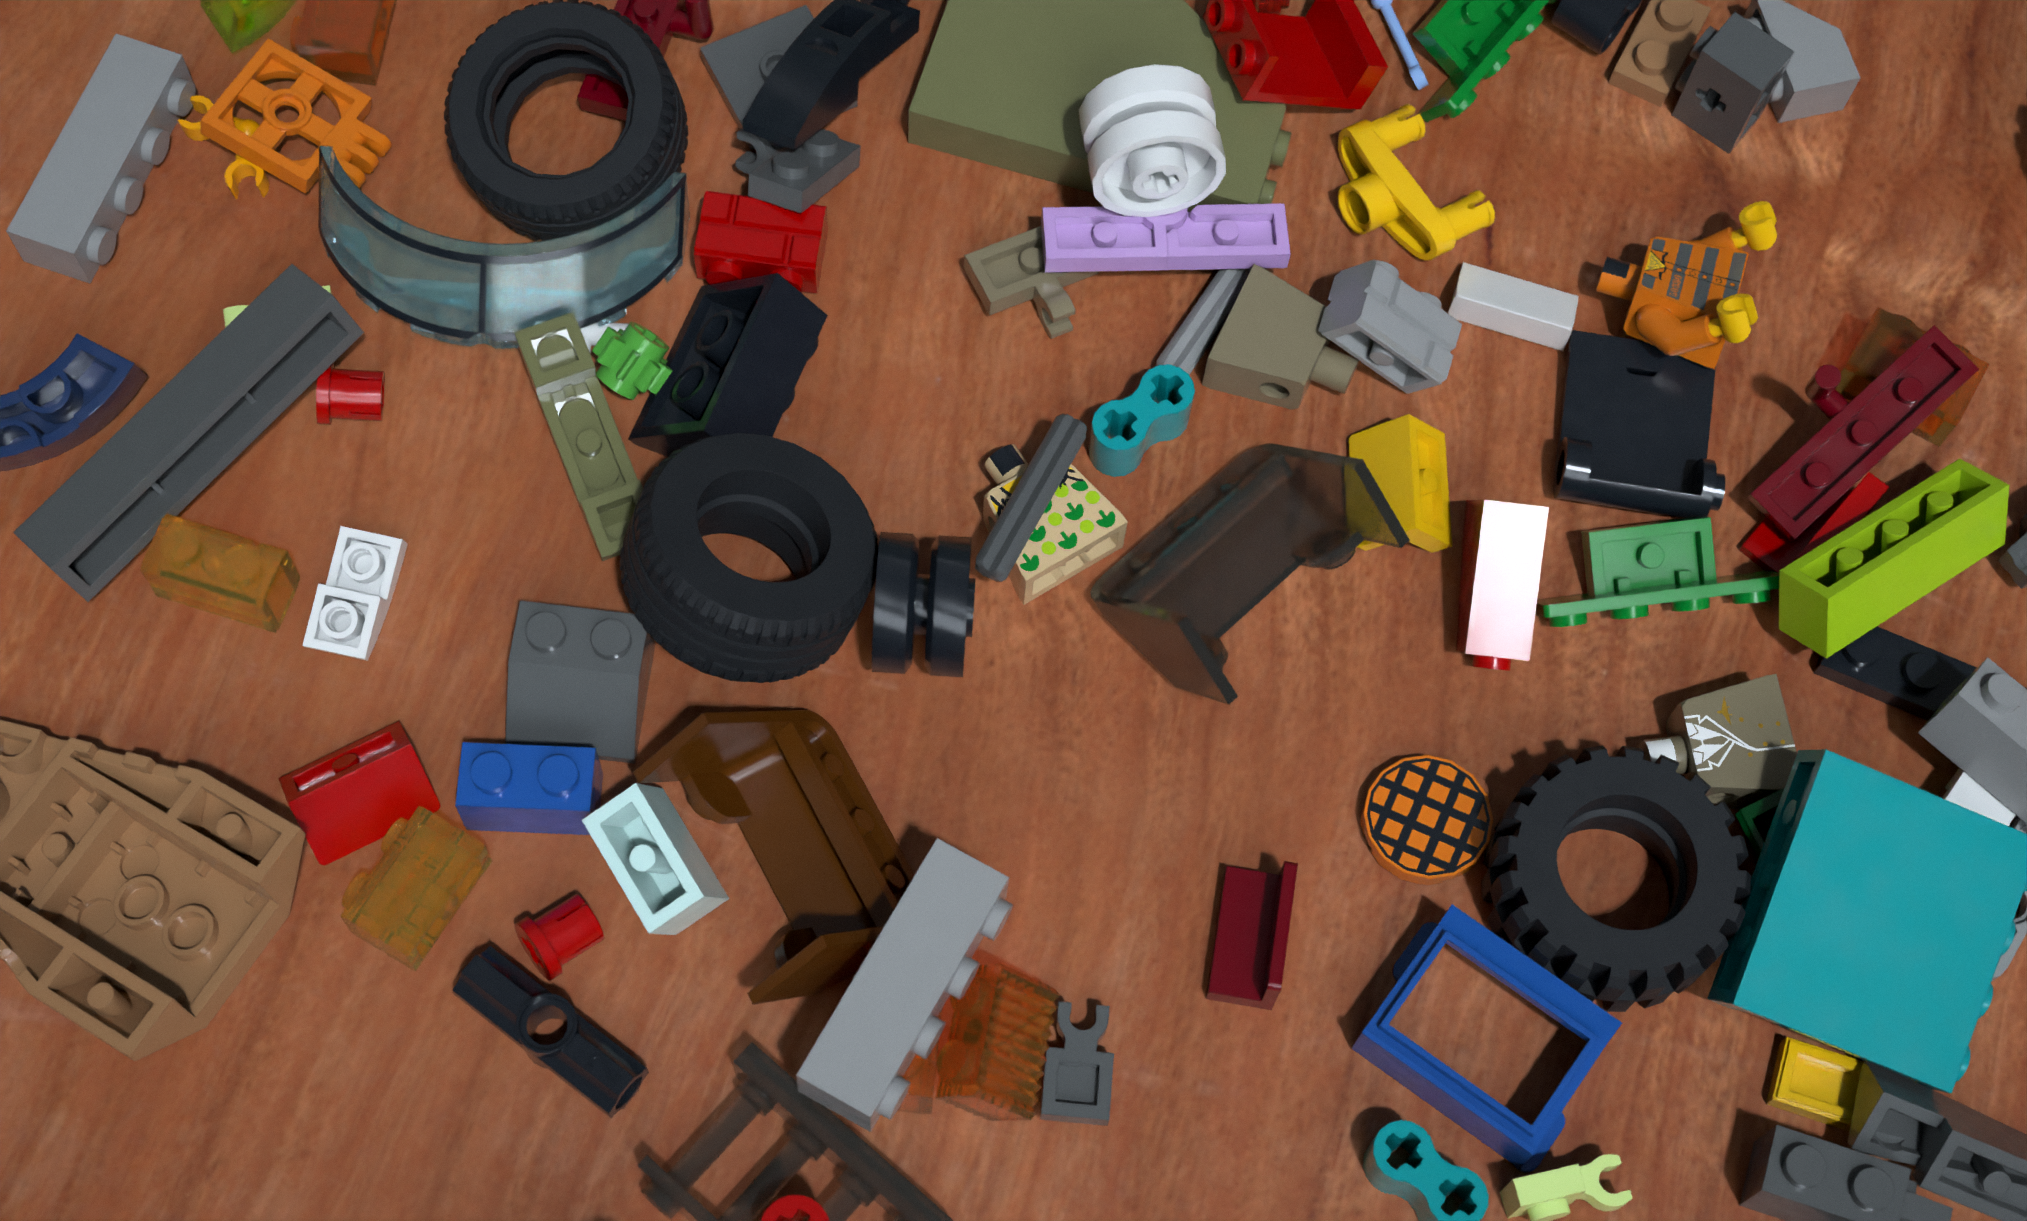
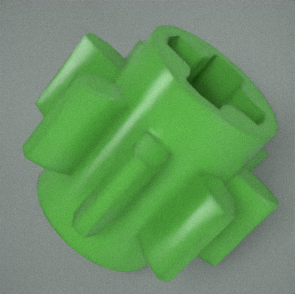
[592,322,673,400]

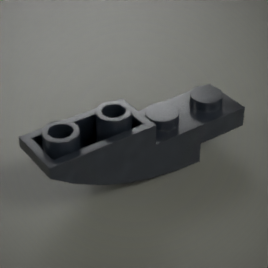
[743,0,920,150]

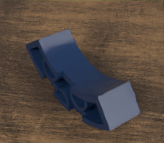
[0,333,148,472]

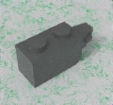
[1739,1125,1953,1221]

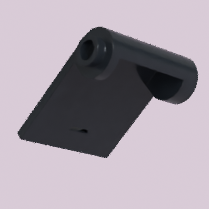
[1553,330,1726,518]

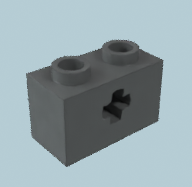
[1672,12,1795,154]

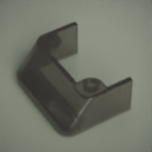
[1090,443,1410,705]

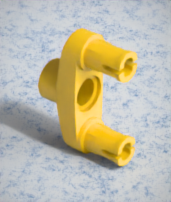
[1337,104,1495,261]

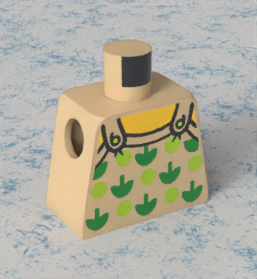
[983,444,1128,605]

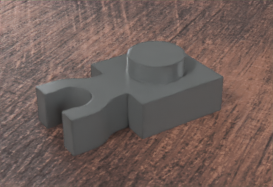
[1040,1001,1114,1126]

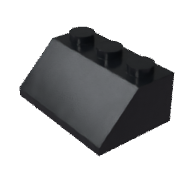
[628,273,828,457]

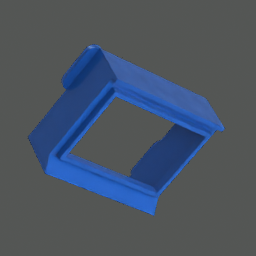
[1352,904,1622,1173]

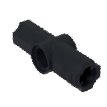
[452,946,649,1118]

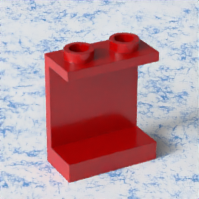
[1203,0,1388,110]

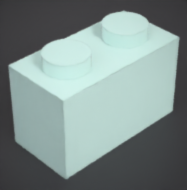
[582,783,729,935]

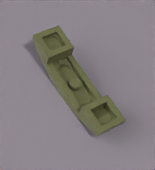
[514,312,643,561]

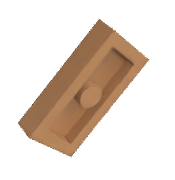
[1608,0,1711,107]

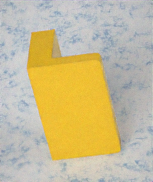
[1349,414,1452,553]

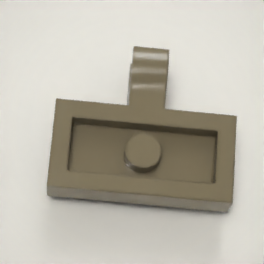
[964,226,1099,339]

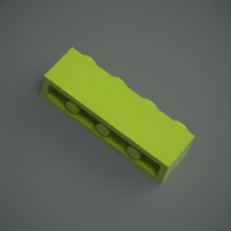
[1779,458,2009,659]

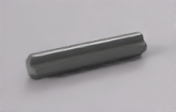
[975,414,1087,582]

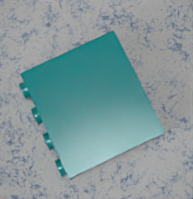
[1707,749,2027,1094]

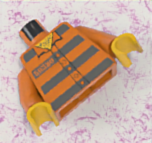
[1596,201,1777,369]

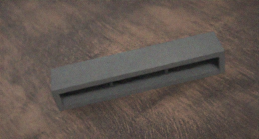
[13,264,364,602]

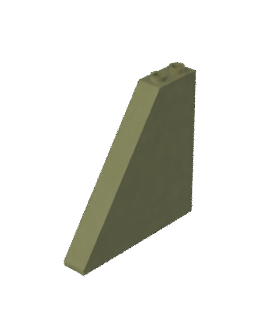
[908,0,1292,212]

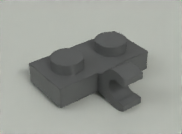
[735,128,861,213]

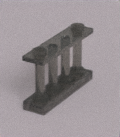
[637,1042,953,1221]

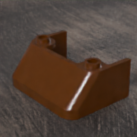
[633,710,915,1005]

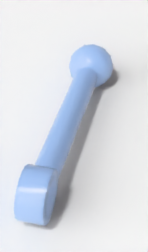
[1370,0,1429,90]

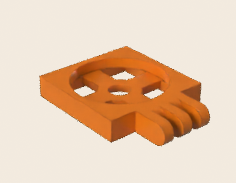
[201,38,392,194]

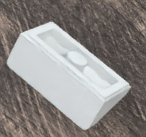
[1448,262,1579,351]

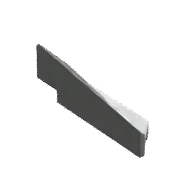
[1848,1061,2027,1221]

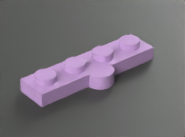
[1041,203,1291,272]

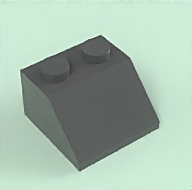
[505,601,656,764]

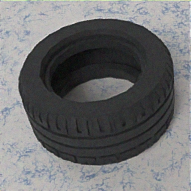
[444,0,689,246]

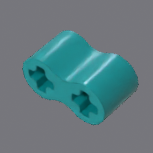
[1088,364,1195,477]
[1363,1120,1489,1221]

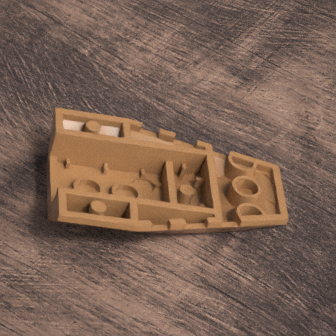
[0,720,305,1061]

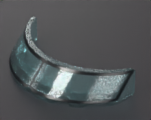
[318,145,690,349]

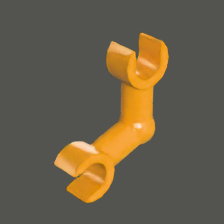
[177,95,270,199]

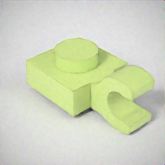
[1500,1154,1633,1221]

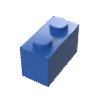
[455,742,603,835]

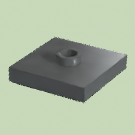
[700,5,858,150]

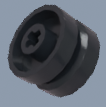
[872,532,976,677]

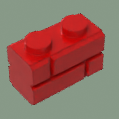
[694,191,828,294]

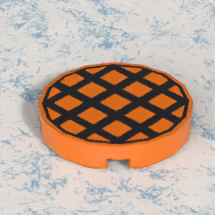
[1360,755,1493,886]

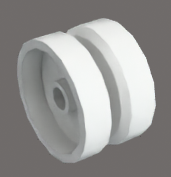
[1079,64,1226,217]

